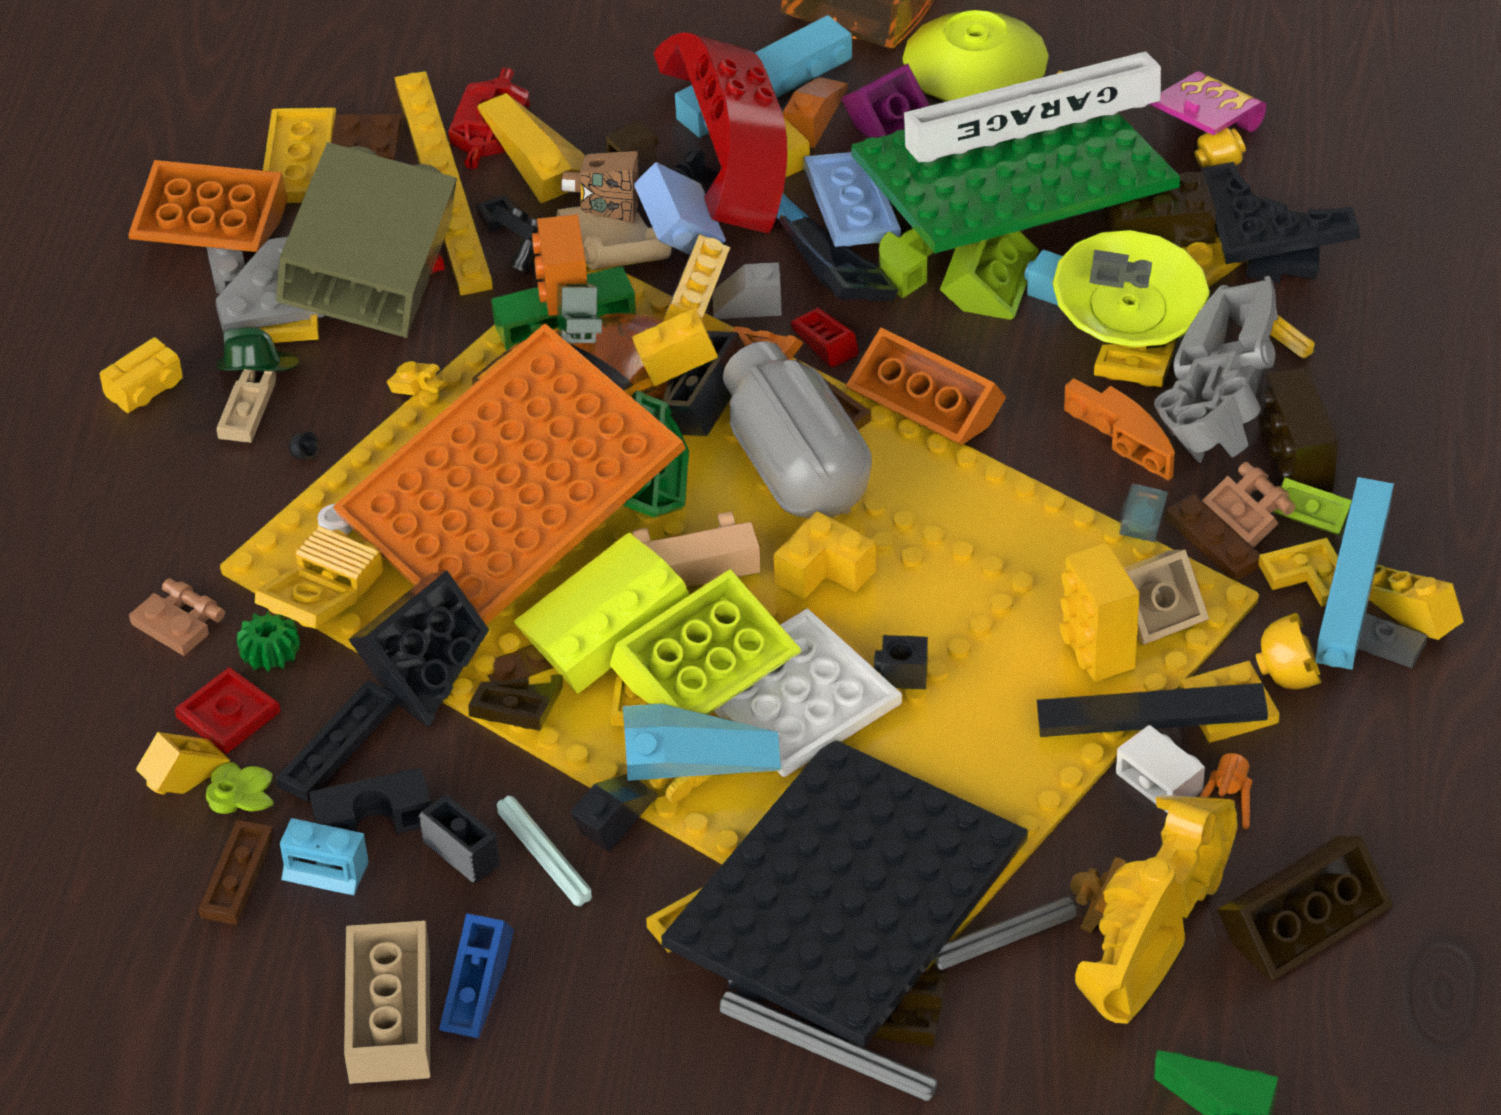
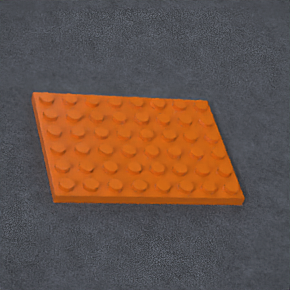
[333,324,686,625]

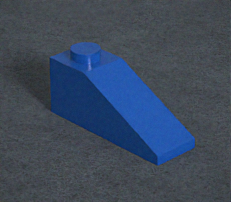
[439,914,514,1039]

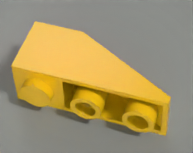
[1369,565,1464,640]

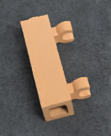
[632,511,760,587]

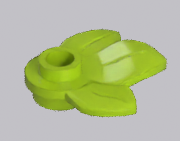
[206,762,274,814]

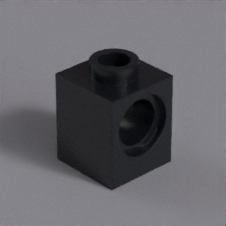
[874,635,928,689]

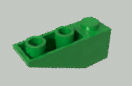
[1154,1050,1278,1115]

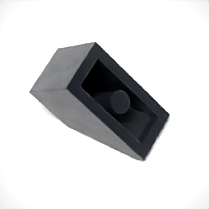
[570,774,658,852]

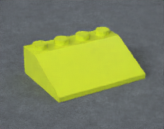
[514,533,690,694]
[610,569,801,715]

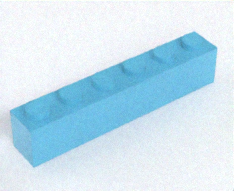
[675,15,852,138]

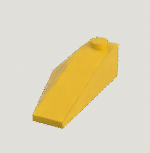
[477,93,585,204]

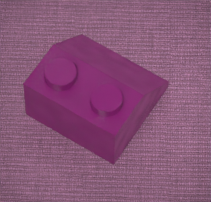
[841,64,929,138]

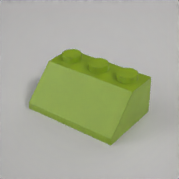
[940,231,1039,320]

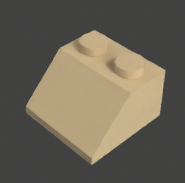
[1124,549,1209,644]

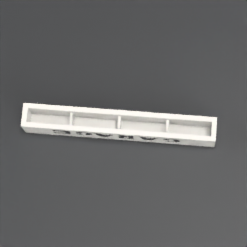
[904,52,1161,162]

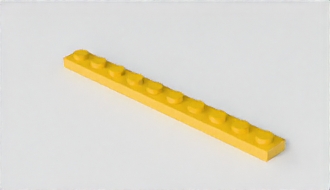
[395,71,493,296]

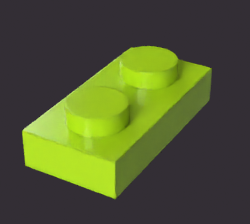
[1273,478,1352,537]

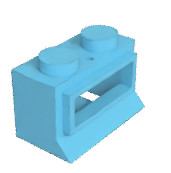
[280,818,369,896]

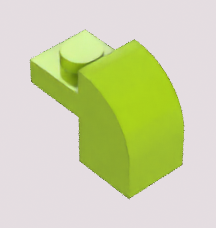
[879,229,932,298]

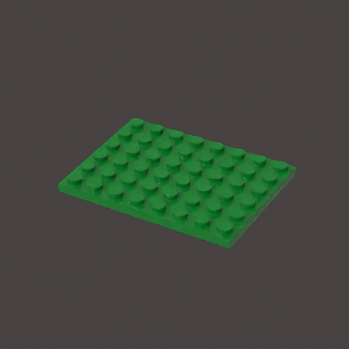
[851,112,1180,253]

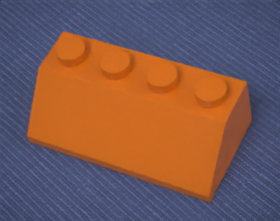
[845,327,1006,445]

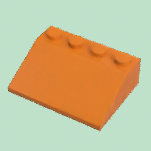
[128,160,288,252]

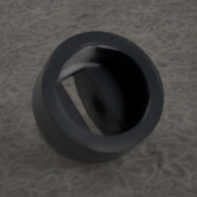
[288,432,319,460]

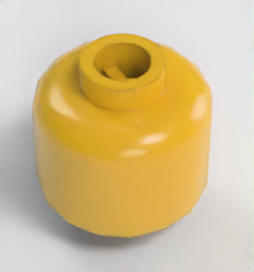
[1194,127,1246,168]

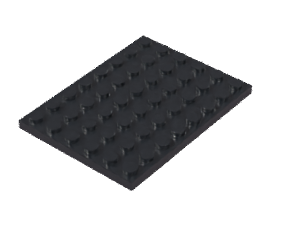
[661,740,1028,1048]

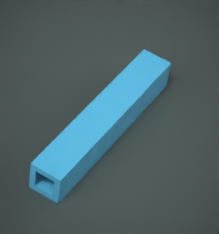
[1315,477,1394,670]

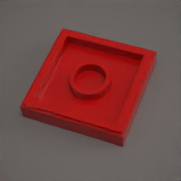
[174,667,281,754]

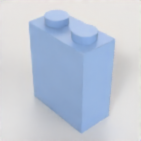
[633,162,726,255]

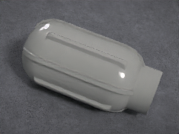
[723,341,872,519]

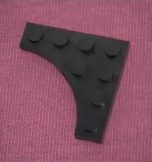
[1201,162,1360,264]

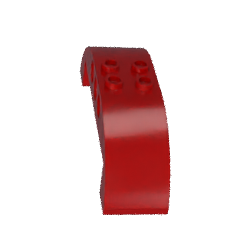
[653,32,788,234]

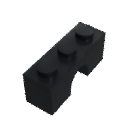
[309,768,431,834]

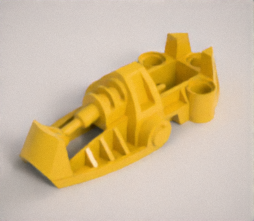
[1075,795,1238,1024]

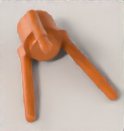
[1199,753,1253,829]

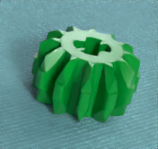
[236,610,300,673]

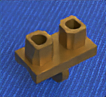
[1070,856,1126,933]

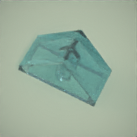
[1119,484,1168,542]

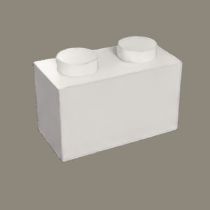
[1116,725,1205,813]

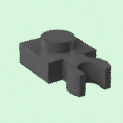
[1089,250,1152,288]

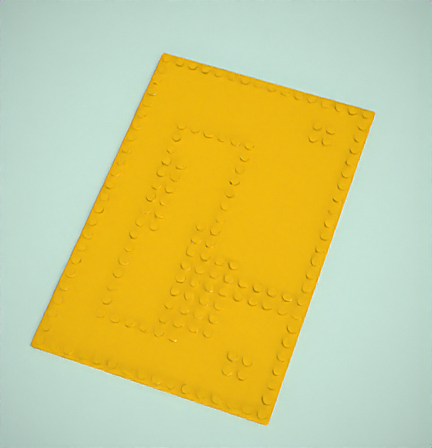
[220,264,1259,971]

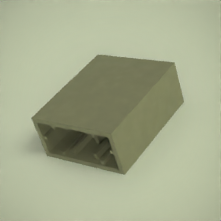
[276,142,457,338]

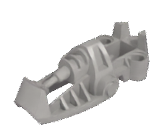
[1154,276,1278,464]

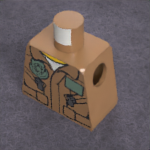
[562,151,639,223]

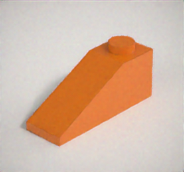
[783,77,848,148]

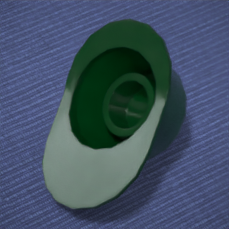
[216,327,299,371]

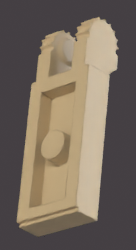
[216,369,276,443]

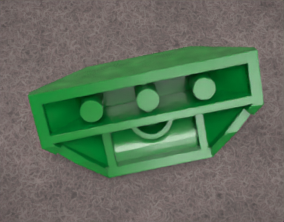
[623,390,689,518]

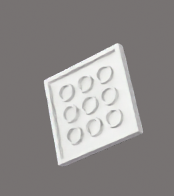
[714,608,902,777]

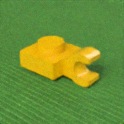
[386,361,447,395]

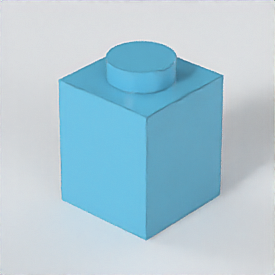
[1024,250,1063,305]

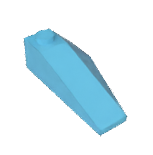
[623,704,781,781]

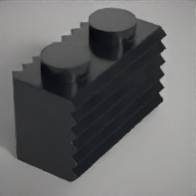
[419,795,500,883]

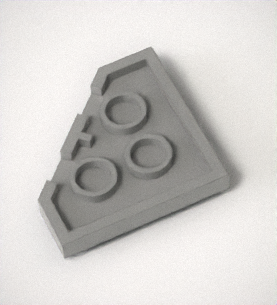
[216,236,324,333]

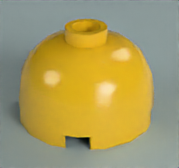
[1256,613,1322,690]

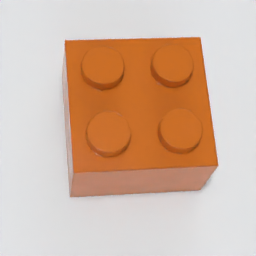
[532,214,587,316]

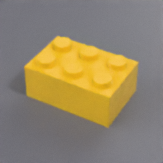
[1060,542,1140,682]

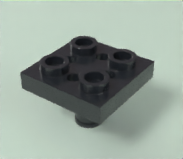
[491,205,541,274]

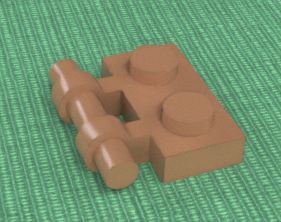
[1202,462,1296,548]
[129,578,225,656]

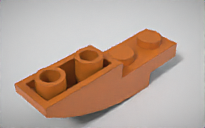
[1064,378,1175,481]

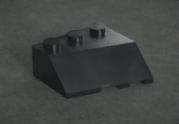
[348,570,489,727]

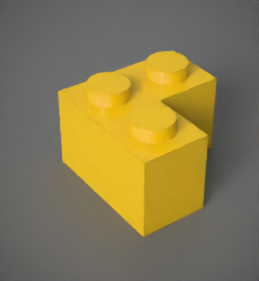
[774,511,876,599]

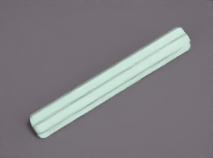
[497,796,592,906]

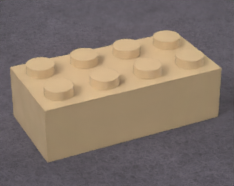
[344,921,430,1084]

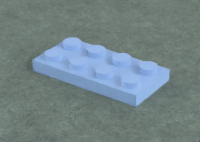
[803,152,901,247]

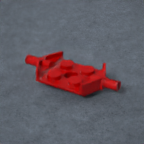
[448,67,530,169]

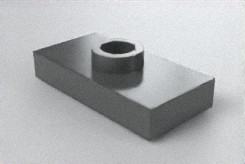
[1357,613,1428,668]

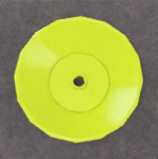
[902,10,1049,102]
[1052,230,1210,348]

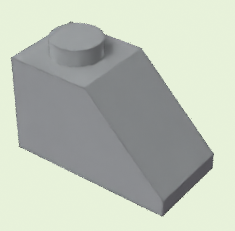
[712,262,782,319]

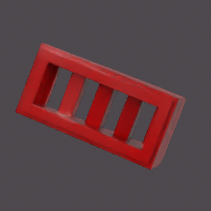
[791,308,859,368]

